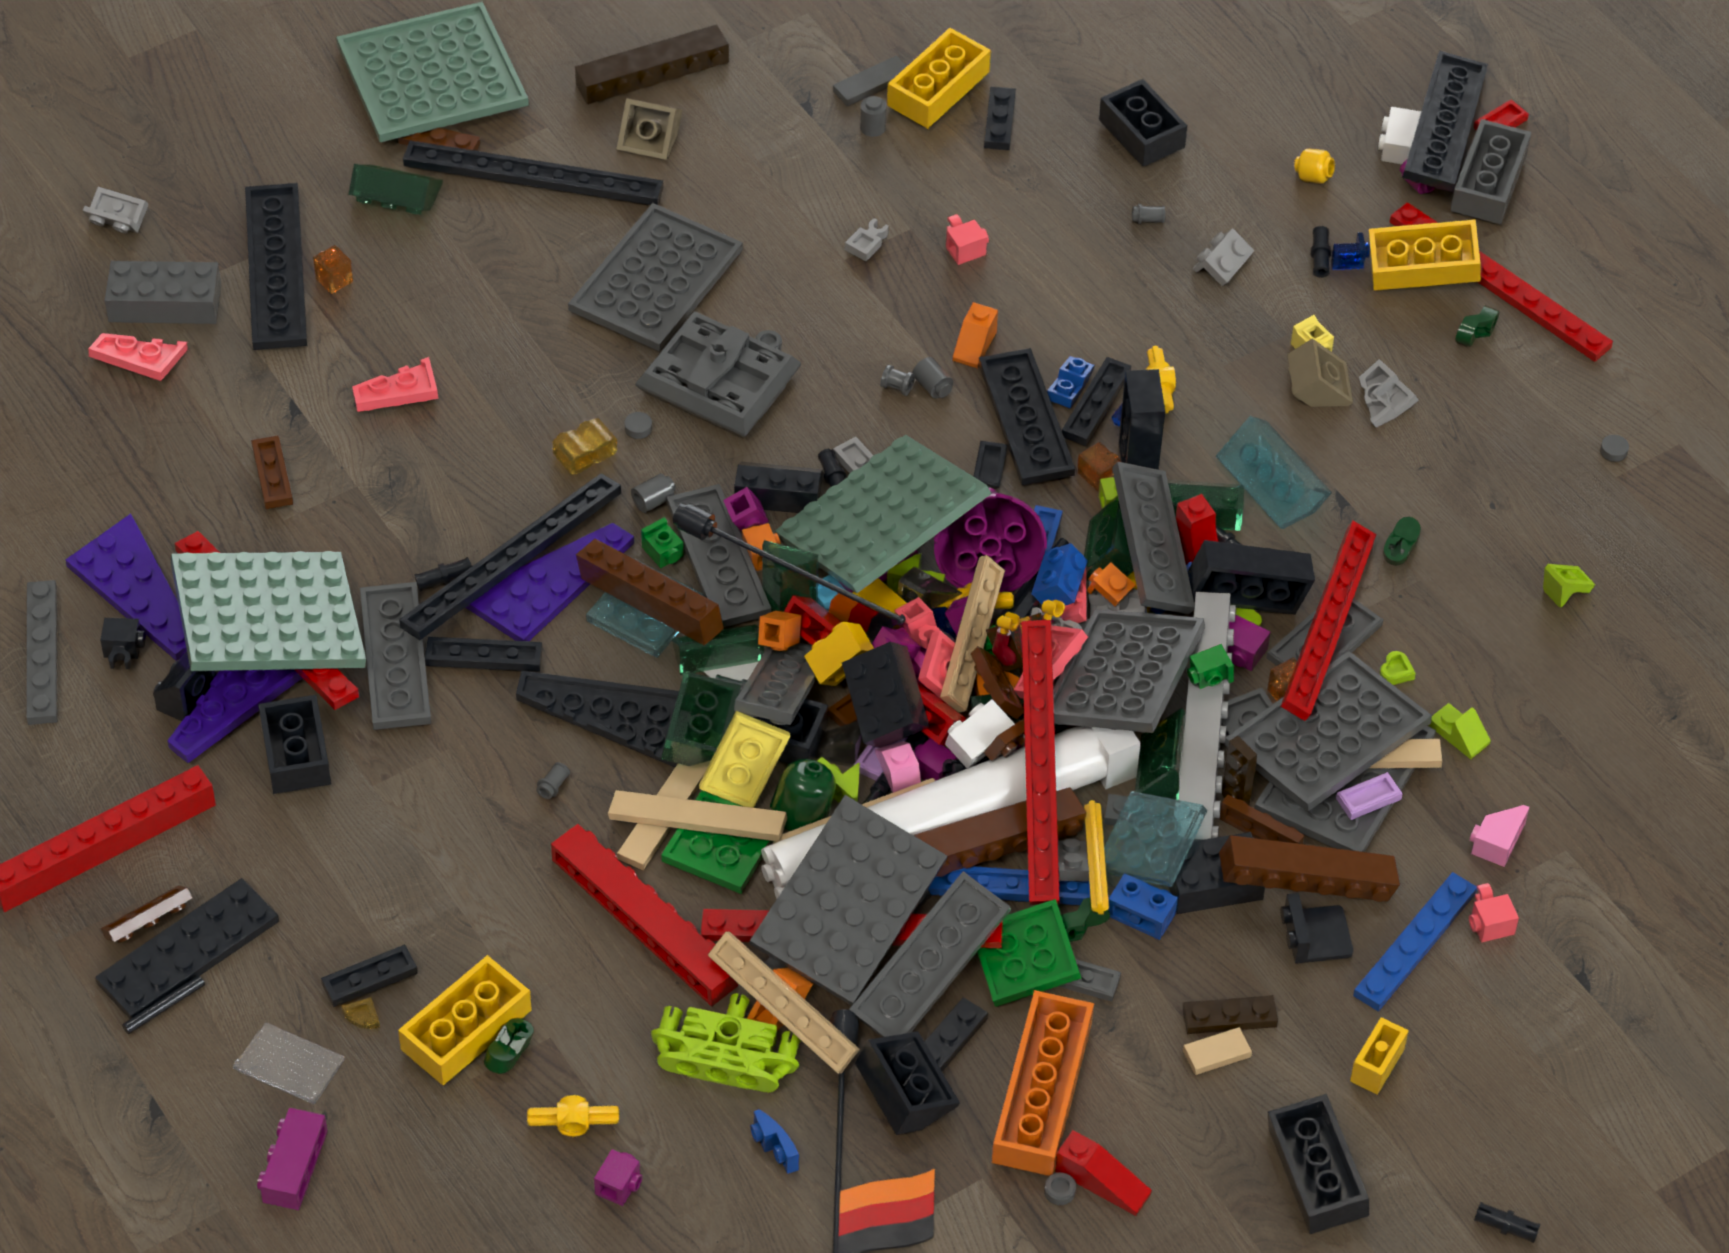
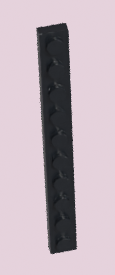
[403,140,663,205]
[399,473,622,640]

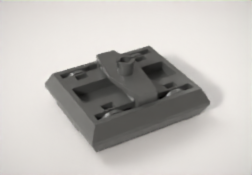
[635,311,801,438]

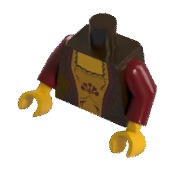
[986,599,1065,675]

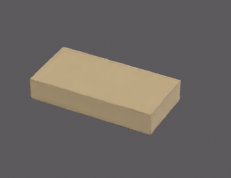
[1183,1027,1252,1075]

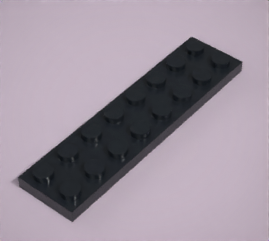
[1402,50,1488,192]
[245,183,307,350]

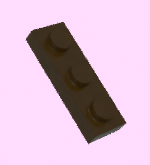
[1222,736,1257,805]
[1182,995,1278,1034]

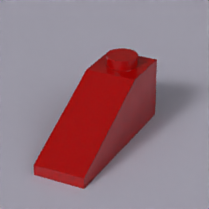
[1055,1130,1152,1216]

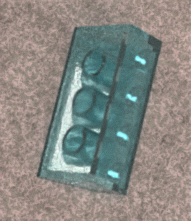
[1216,415,1332,529]

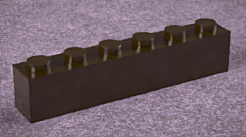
[575,24,729,105]

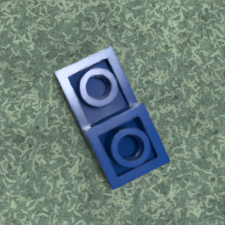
[1047,356,1095,408]
[750,1109,799,1174]

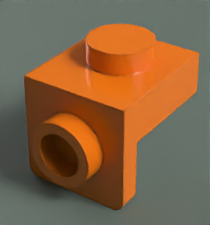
[1087,563,1136,607]

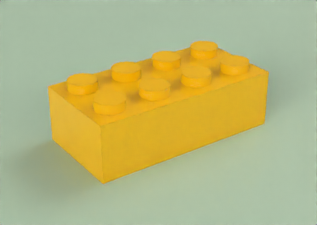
[887,28,991,129]
[1369,220,1480,291]
[398,955,532,1086]

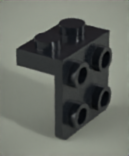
[1280,893,1354,964]

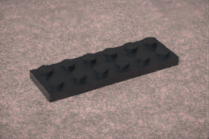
[978,348,1075,485]
[95,878,279,1019]

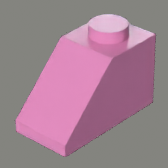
[875,741,921,793]
[1470,805,1529,867]

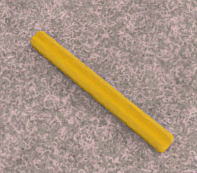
[1084,800,1109,915]

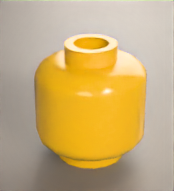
[1294,148,1335,184]

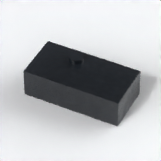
[1118,369,1165,470]
[1187,540,1315,615]
[1268,1094,1369,1234]

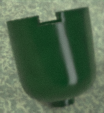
[770,759,836,831]

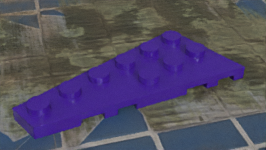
[65,514,187,661]
[465,523,634,641]
[167,669,302,763]

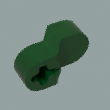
[1455,306,1500,347]
[1383,516,1421,566]
[1061,898,1110,942]
[484,1018,534,1074]

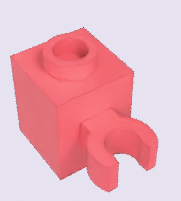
[946,214,989,265]
[894,597,939,649]
[1469,883,1519,943]

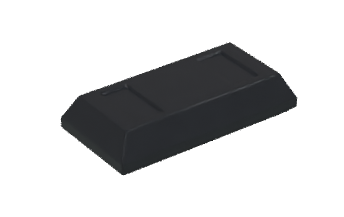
[973,441,1008,489]

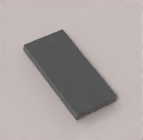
[1266,598,1384,677]

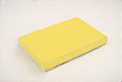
[699,711,790,808]

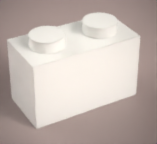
[1378,107,1421,164]
[945,700,1014,768]

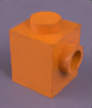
[742,523,781,571]
[758,611,801,651]

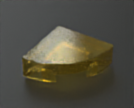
[342,997,380,1029]

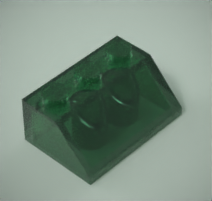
[348,164,443,215]
[1167,480,1244,531]
[1084,495,1134,581]
[661,671,741,766]

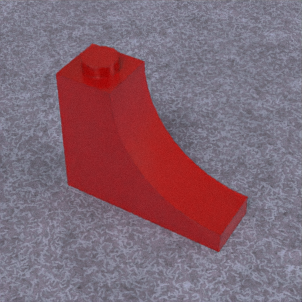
[1176,494,1218,565]

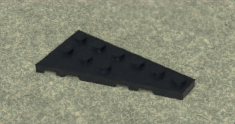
[516,671,692,767]

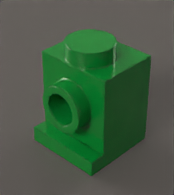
[641,517,684,569]
[1187,644,1234,689]

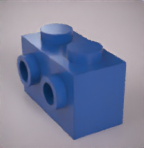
[1031,543,1088,606]
[1109,873,1178,940]

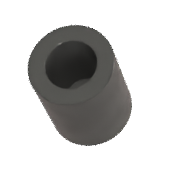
[860,96,887,137]
[913,357,953,399]
[631,473,676,513]

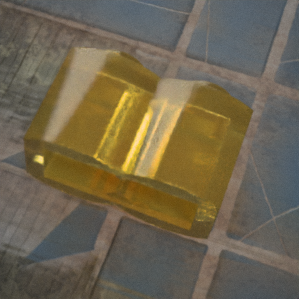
[553,418,617,475]

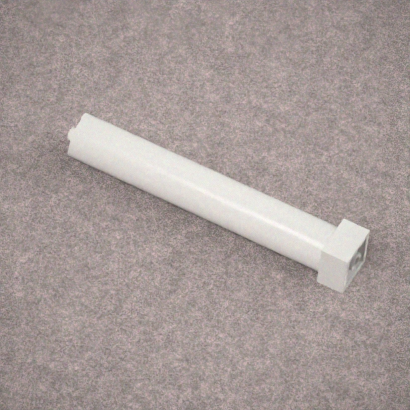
[761,726,1140,899]

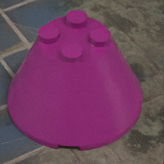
[934,488,1047,592]

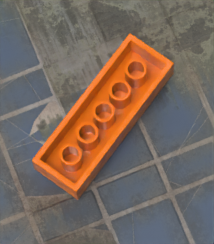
[992,990,1094,1176]

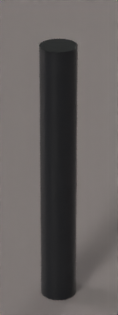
[122,975,205,1034]

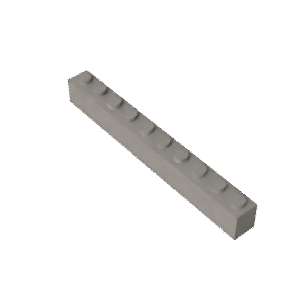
[1175,592,1236,844]

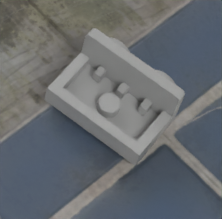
[83,187,149,233]
[1193,228,1254,286]

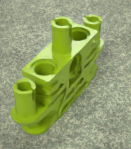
[651,993,801,1093]

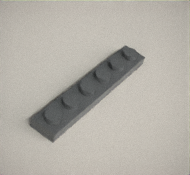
[27,580,57,725]

